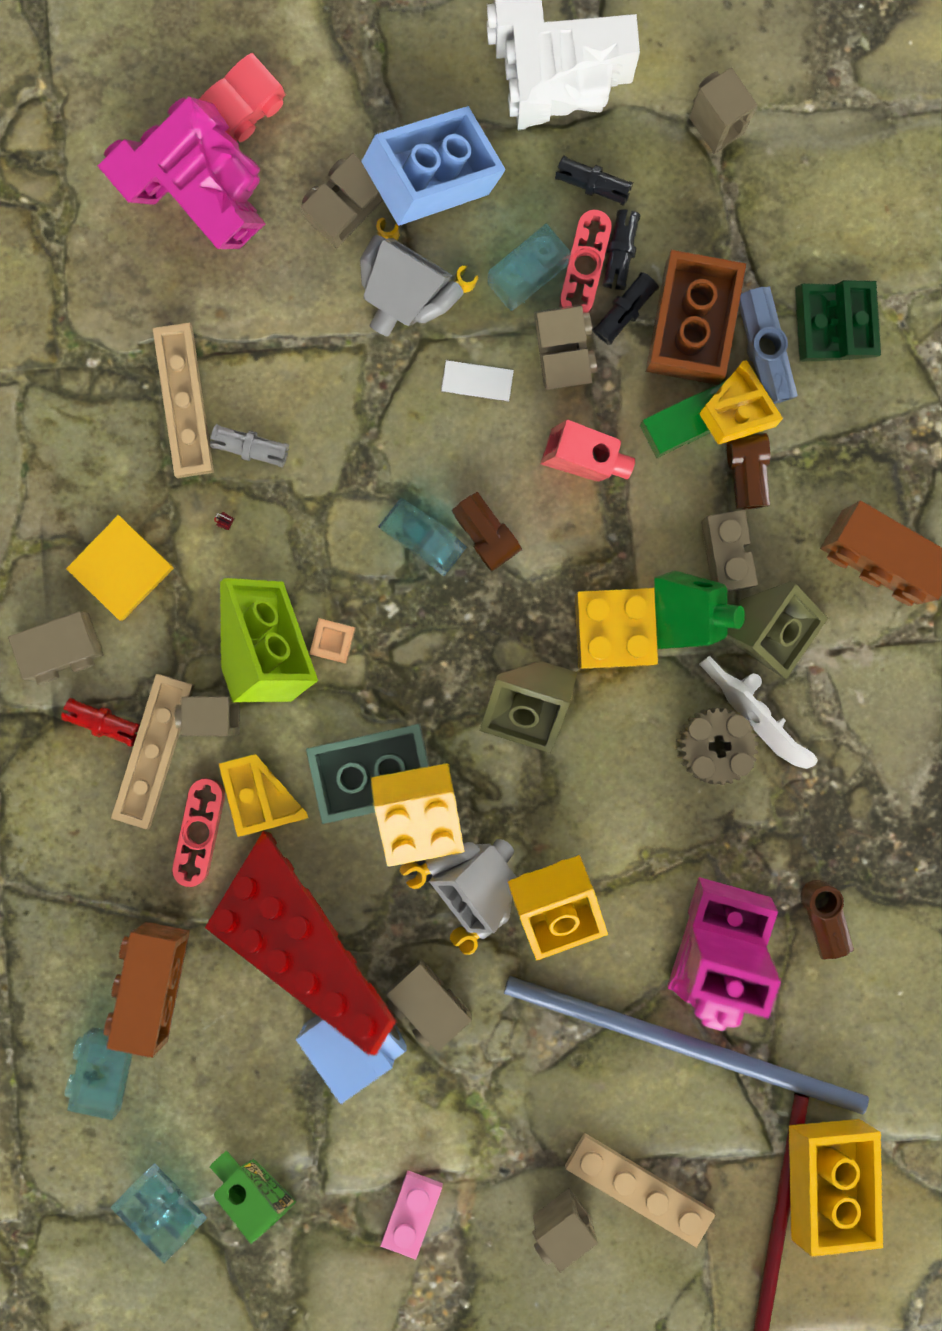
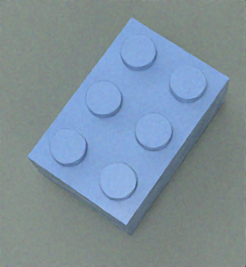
[361,106,506,226]

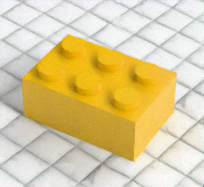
[789,1119,883,1257]

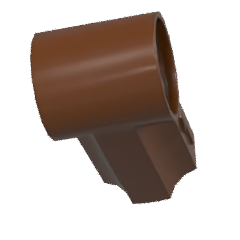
[726,433,770,510]
[452,491,522,572]
[800,880,854,960]

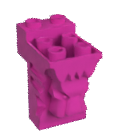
[98,96,266,249]
[667,877,781,1031]

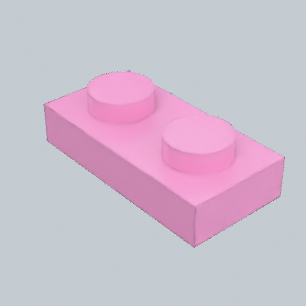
[381,1170,443,1260]

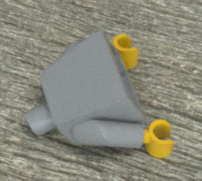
[360,218,478,336]
[400,839,517,955]

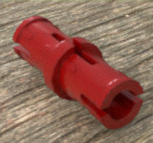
[61,698,140,747]

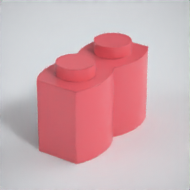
[199,53,286,142]

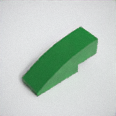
[640,382,725,459]

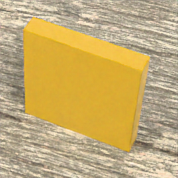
[66,515,174,621]

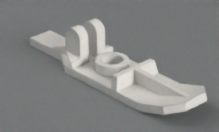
[699,656,818,769]

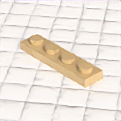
[152,322,214,478]
[111,674,195,830]
[565,1133,716,1248]

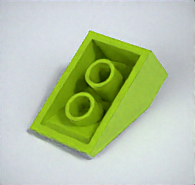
[220,578,318,702]

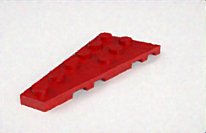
[205,831,396,1056]

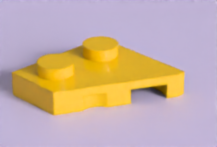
[699,360,783,445]
[219,754,308,837]

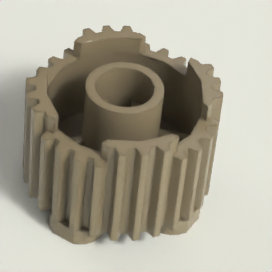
[676,708,759,785]

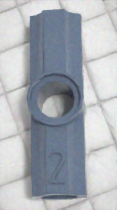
[739,286,798,404]

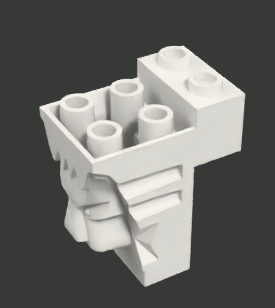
[487,0,640,130]

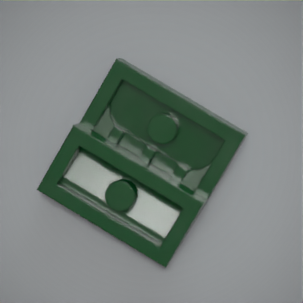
[795,280,881,361]

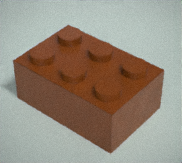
[646,250,746,385]
[820,500,942,606]
[104,922,190,1058]

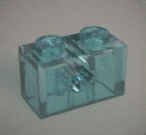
[488,223,571,312]
[65,1027,133,1120]
[110,1163,207,1264]

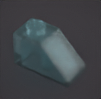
[378,498,467,577]

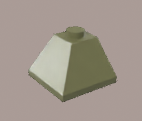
[727,581,828,679]
[480,661,578,753]

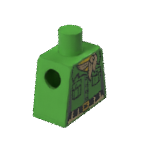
[210,1151,296,1244]

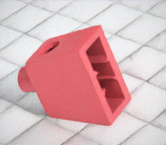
[541,420,635,482]

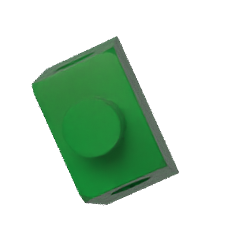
[654,571,745,649]

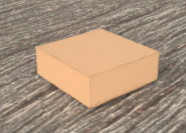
[309,618,356,664]

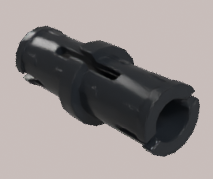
[555,156,633,206]
[602,209,641,290]
[592,272,659,345]

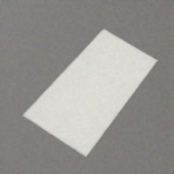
[441,360,514,401]

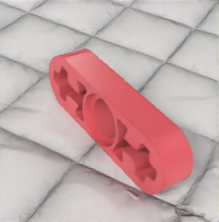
[559,210,612,313]
[172,778,225,887]

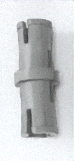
[210,424,289,468]

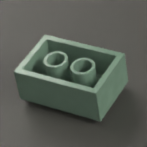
[306,724,430,824]

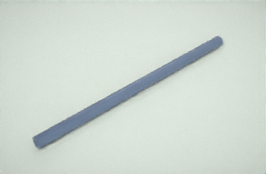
[504,976,869,1115]

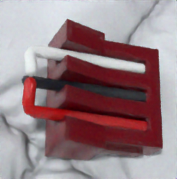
[214,512,234,530]

